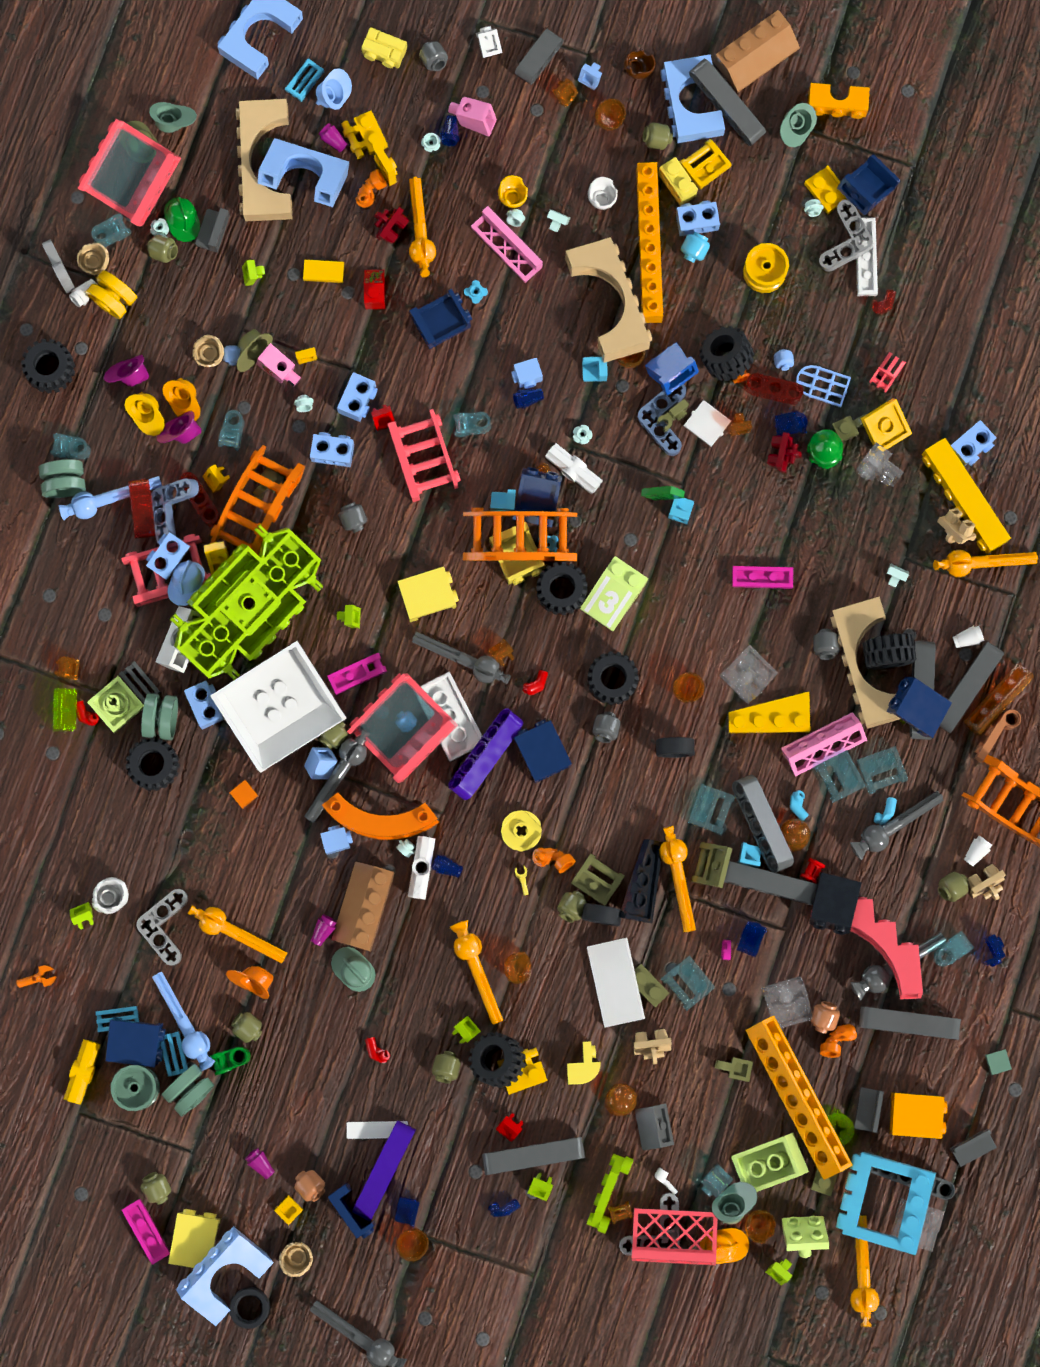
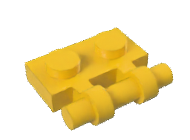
[341,110,388,159]
[497,1048,548,1094]

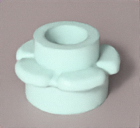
[421,133,441,152]
[804,199,824,217]
[506,209,525,227]
[150,218,169,236]
[294,395,314,412]
[573,425,592,444]
[396,839,415,858]

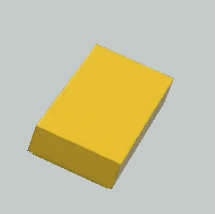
[303,260,344,283]

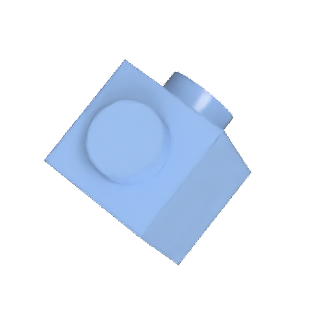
[511,358,543,389]
[321,825,353,855]

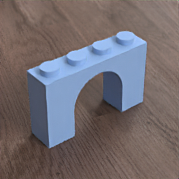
[217,0,303,80]
[660,54,725,143]
[258,138,349,207]
[176,1226,273,1326]

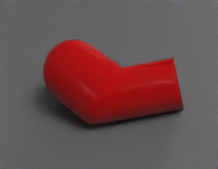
[522,670,548,695]
[74,701,99,726]
[364,1037,390,1063]

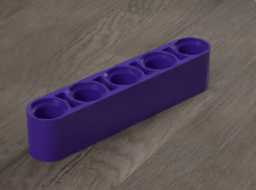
[448,708,523,800]
[352,1120,416,1222]

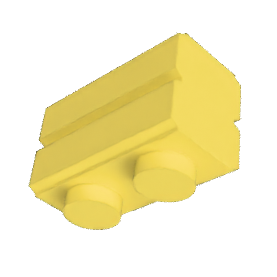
[362,28,407,68]
[658,157,698,205]

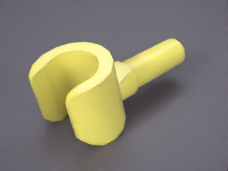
[515,866,528,895]

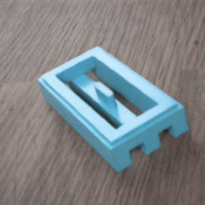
[285,59,324,102]
[96,1006,139,1032]
[161,1031,188,1077]

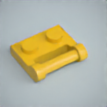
[679,139,732,190]
[372,140,398,186]

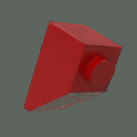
[364,270,385,310]

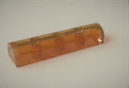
[964,664,1034,736]

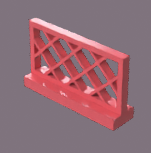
[632,1208,718,1266]

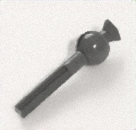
[412,632,511,684]
[304,728,371,823]
[850,791,944,860]
[850,932,946,1001]
[310,1301,407,1367]

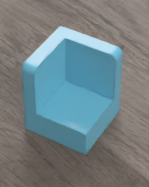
[582,357,608,382]
[490,489,516,511]
[668,498,694,524]
[738,842,761,868]

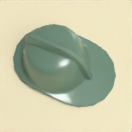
[149,102,197,133]
[780,103,817,148]
[331,947,376,992]
[712,1182,757,1224]

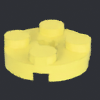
[501,810,542,852]

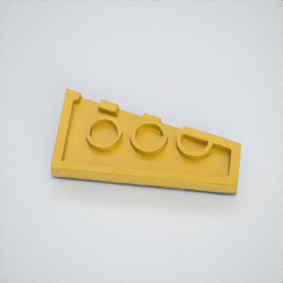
[728,692,810,733]

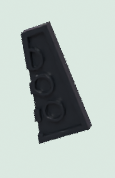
[619,839,663,924]

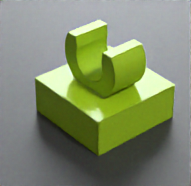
[242,260,265,286]
[337,605,361,628]
[70,902,93,929]
[452,1016,481,1044]
[527,1173,553,1201]
[766,1259,792,1286]

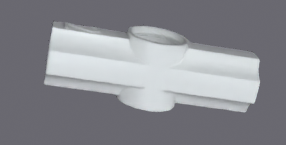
[545,443,603,495]
[408,836,435,900]

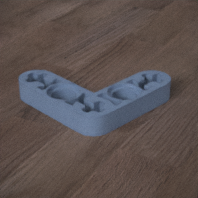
[638,384,686,456]
[151,478,199,544]

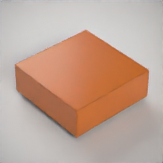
[229,780,258,809]

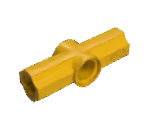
[64,1039,101,1105]

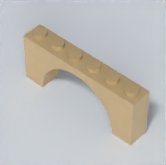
[236,99,293,221]
[565,237,652,363]
[830,597,900,729]

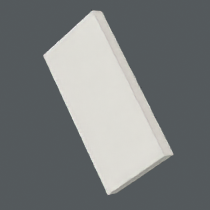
[414,672,482,762]
[587,938,645,1027]

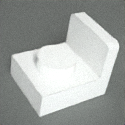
[476,26,502,58]

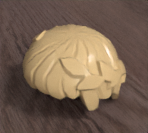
[77,243,109,275]
[193,335,224,367]
[279,1242,313,1277]

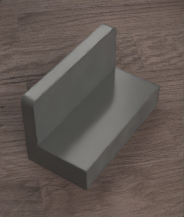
[195,208,230,253]
[853,1087,884,1133]
[635,1104,674,1150]
[949,1129,997,1167]

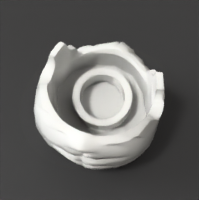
[92,877,129,914]

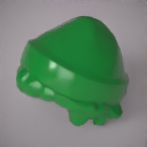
[807,430,843,469]

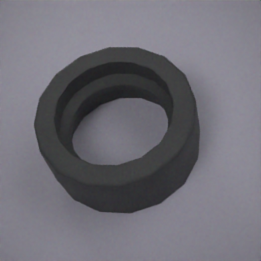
[656,737,695,758]
[582,903,621,926]
[229,1287,270,1329]

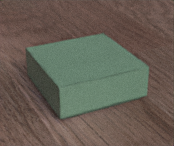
[985,1049,1012,1075]

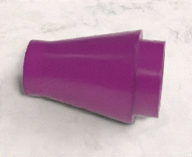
[318,123,348,152]
[310,914,337,946]
[245,1148,275,1180]

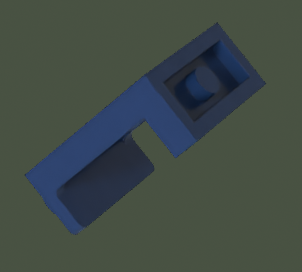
[837,154,900,216]
[409,289,472,350]
[513,467,563,528]
[887,677,952,738]
[514,719,572,783]
[106,1017,165,1067]
[328,1183,376,1239]

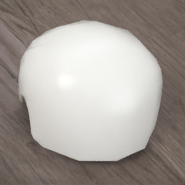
[588,177,618,210]

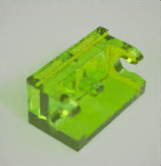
[53,688,77,731]

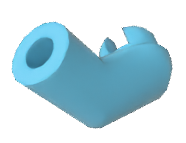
[789,790,809,821]
[874,797,897,826]

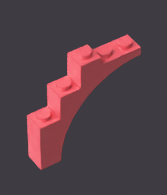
[811,897,923,999]

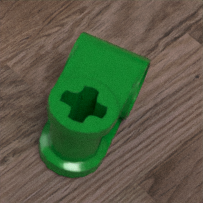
[209,1047,251,1076]

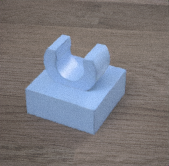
[578,62,602,90]

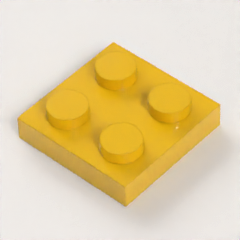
[860,398,912,454]

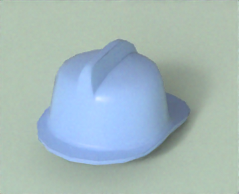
[316,69,352,110]
[167,560,205,606]

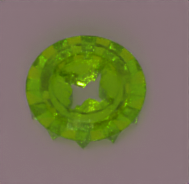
[827,1113,854,1146]

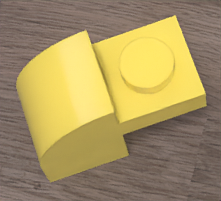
[567,1042,600,1085]

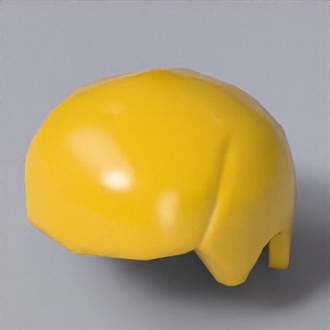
[498,175,528,208]

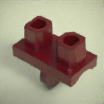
[374,207,409,244]
[767,432,802,473]

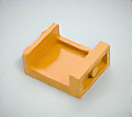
[889,1093,947,1139]

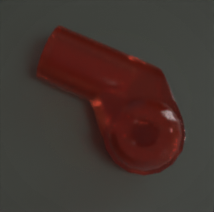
[872,290,896,314]

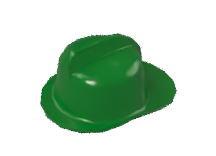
[164,196,200,242]

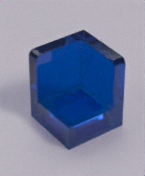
[395,1196,420,1227]

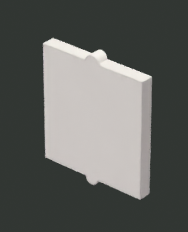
[684,400,731,447]

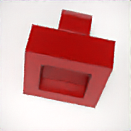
[371,405,394,431]
[496,1113,523,1142]

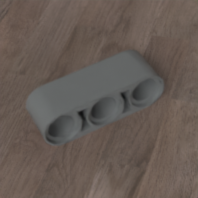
[515,28,564,85]

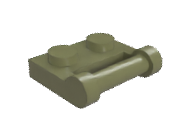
[691,842,732,888]
[571,853,625,906]

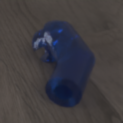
[488,1199,520,1217]

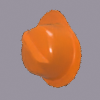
[226,966,274,999]

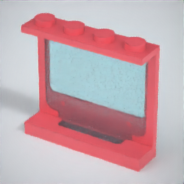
[78,119,181,227]
[347,673,458,783]

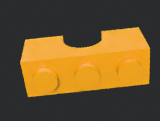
[808,83,870,119]

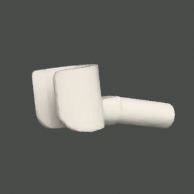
[655,1168,678,1195]

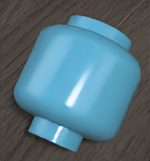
[681,232,710,263]

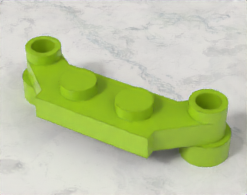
[587,1154,634,1234]

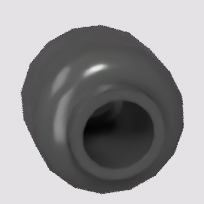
[419,41,448,71]
[338,502,368,533]
[813,629,840,660]
[592,711,621,743]

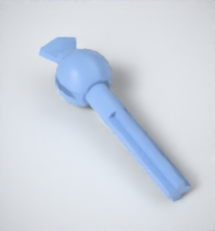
[58,476,162,520]
[152,972,215,1071]

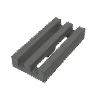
[119,661,161,704]

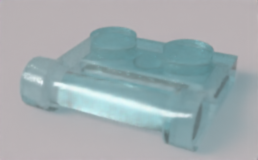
[857,746,908,794]
[814,750,866,803]
[688,784,736,835]
[661,955,716,1011]

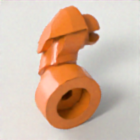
[356,169,387,208]
[532,848,576,873]
[820,1024,857,1058]

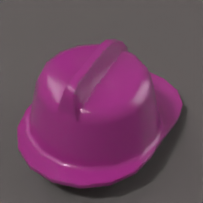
[104,355,149,387]
[156,411,202,444]

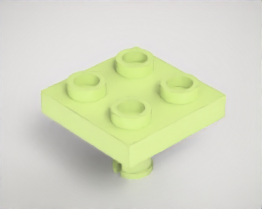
[87,676,144,733]
[782,1216,829,1258]

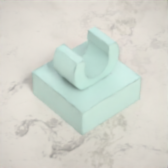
[547,210,571,232]
[887,564,909,588]

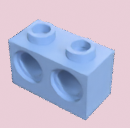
[676,200,720,236]
[337,372,378,422]
[951,420,996,467]
[310,432,354,467]
[146,532,191,580]
[184,681,225,730]

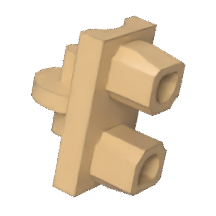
[937,508,977,544]
[968,864,1006,901]
[634,1029,672,1065]

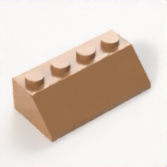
[714,10,800,93]
[332,862,395,952]

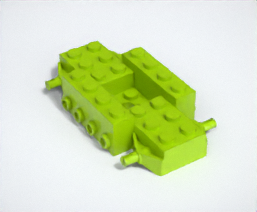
[170,524,323,680]

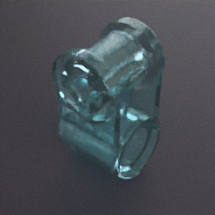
[91,214,131,247]
[218,410,245,451]
[452,412,492,437]
[50,434,91,460]
[934,931,974,967]

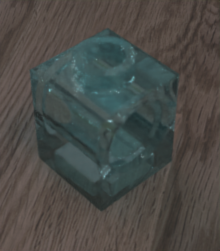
[700,1164,734,1198]

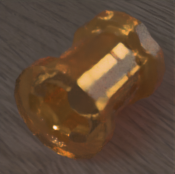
[608,1201,633,1224]

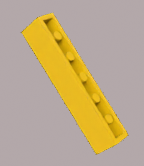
[922,438,1011,554]

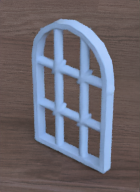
[796,365,851,408]

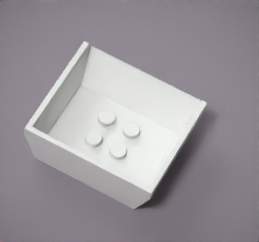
[210,641,347,773]

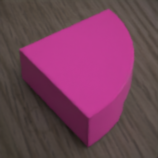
[721,939,731,961]

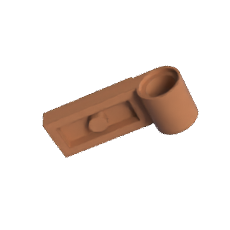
[974,710,1021,762]

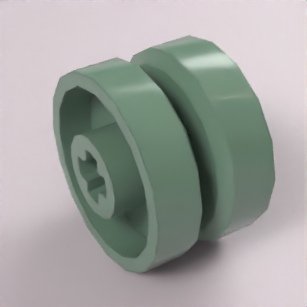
[38,460,86,498]
[141,693,178,741]
[161,1064,215,1117]
[111,1065,160,1111]

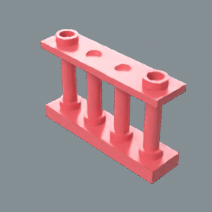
[388,409,461,502]
[121,534,211,607]

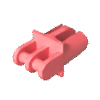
[869,352,906,393]

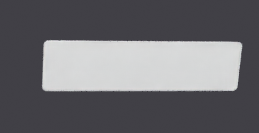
[347,1121,408,1139]

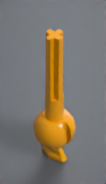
[409,177,436,278]
[933,550,1038,577]
[659,826,696,932]
[187,905,287,964]
[450,920,503,1024]
[850,1216,879,1327]

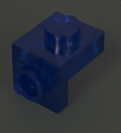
[775,411,808,436]
[736,921,767,957]
[983,934,1006,967]

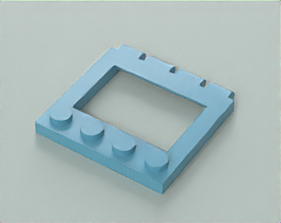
[836,1152,936,1255]

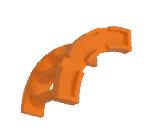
[210,445,306,556]
[463,508,577,561]
[961,755,1040,847]
[322,793,439,840]

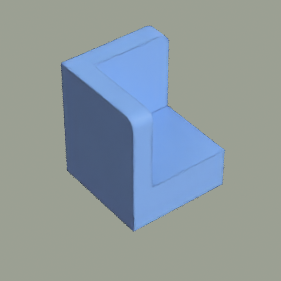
[304,747,337,779]

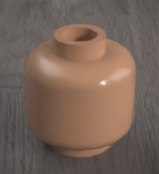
[810,1001,840,1033]
[294,1170,325,1202]

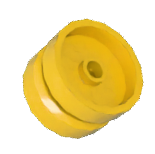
[743,243,789,293]
[85,270,138,320]

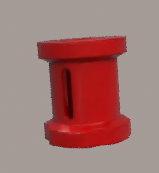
[800,858,825,884]

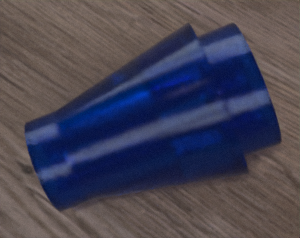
[440,115,459,146]
[513,388,544,409]
[431,854,463,878]

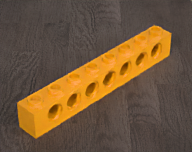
[636,162,663,323]
[745,1016,852,1180]

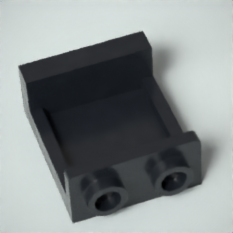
[809,873,862,935]

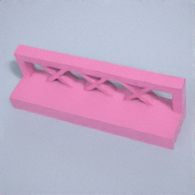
[471,206,543,283]
[781,712,867,776]

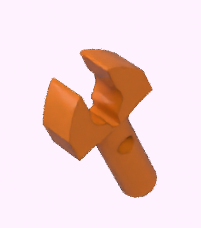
[16,965,56,988]

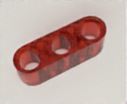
[745,373,804,405]
[179,472,220,527]
[128,479,155,539]

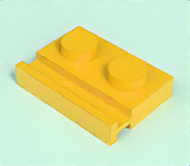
[804,166,848,215]

